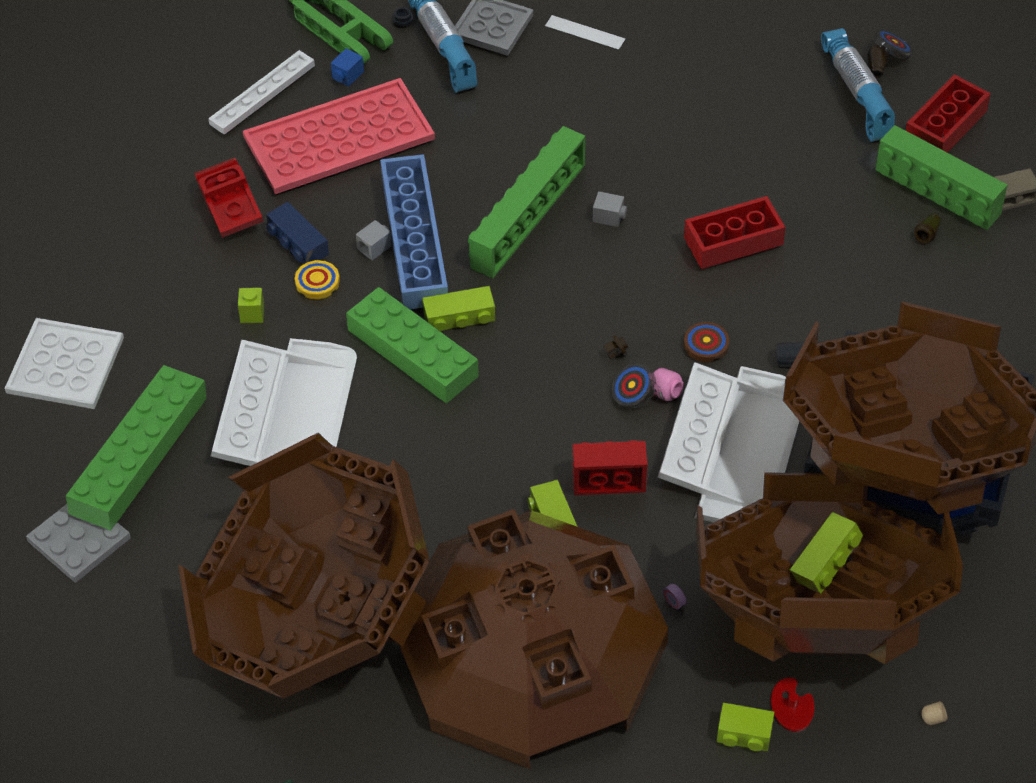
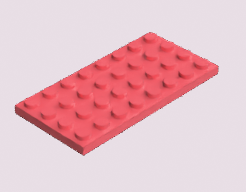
[243,78,435,194]

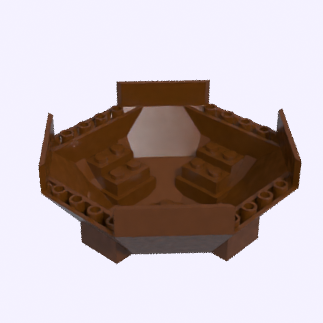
[783,301,1036,514]
[178,433,430,699]
[696,472,963,664]
[396,509,668,769]

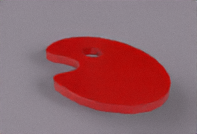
[771,677,815,732]

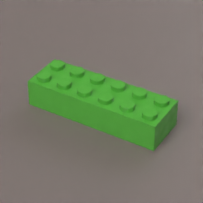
[876,125,1008,230]
[346,287,479,404]

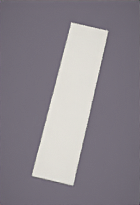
[545,15,625,49]

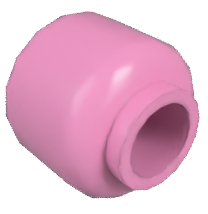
[649,368,684,401]

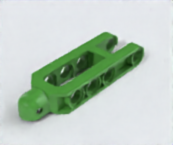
[288,0,393,65]

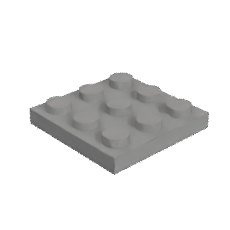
[455,0,533,56]
[26,504,131,583]

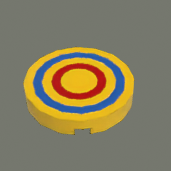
[294,260,340,300]

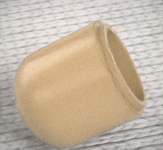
[922,701,948,725]

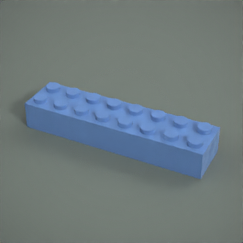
[380,154,448,309]

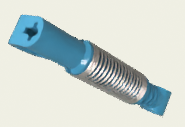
[408,0,477,93]
[821,28,895,142]

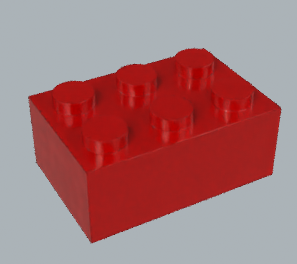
[572,440,647,495]

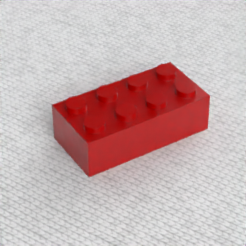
[905,74,991,153]
[684,196,785,269]

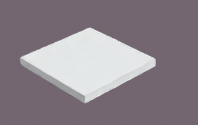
[5,318,124,409]

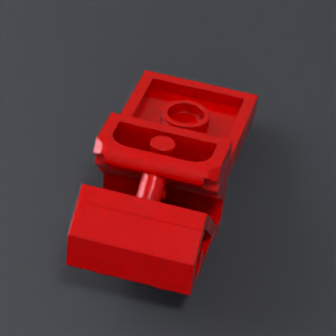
[194,157,264,238]

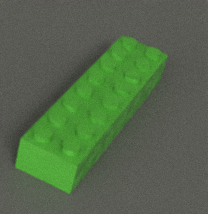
[468,126,586,279]
[66,365,207,531]

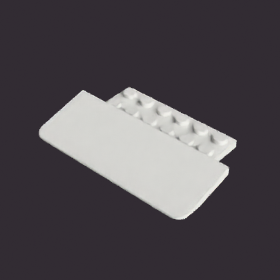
[211,338,357,466]
[658,363,799,523]

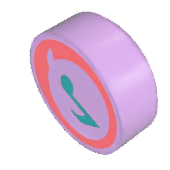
[663,584,686,609]

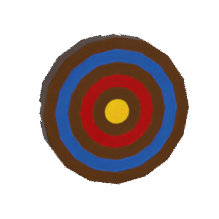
[683,322,730,363]

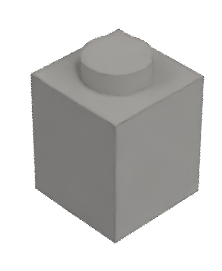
[593,191,627,227]
[356,220,392,261]

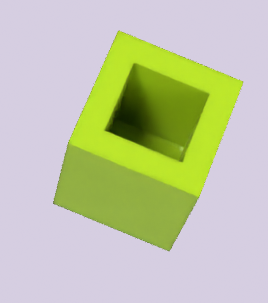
[238,288,264,323]

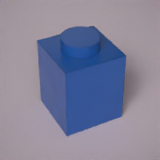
[331,48,364,86]

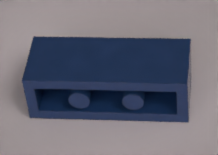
[266,202,329,264]

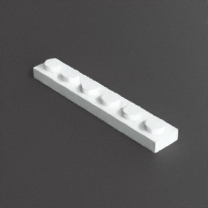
[208,50,315,135]

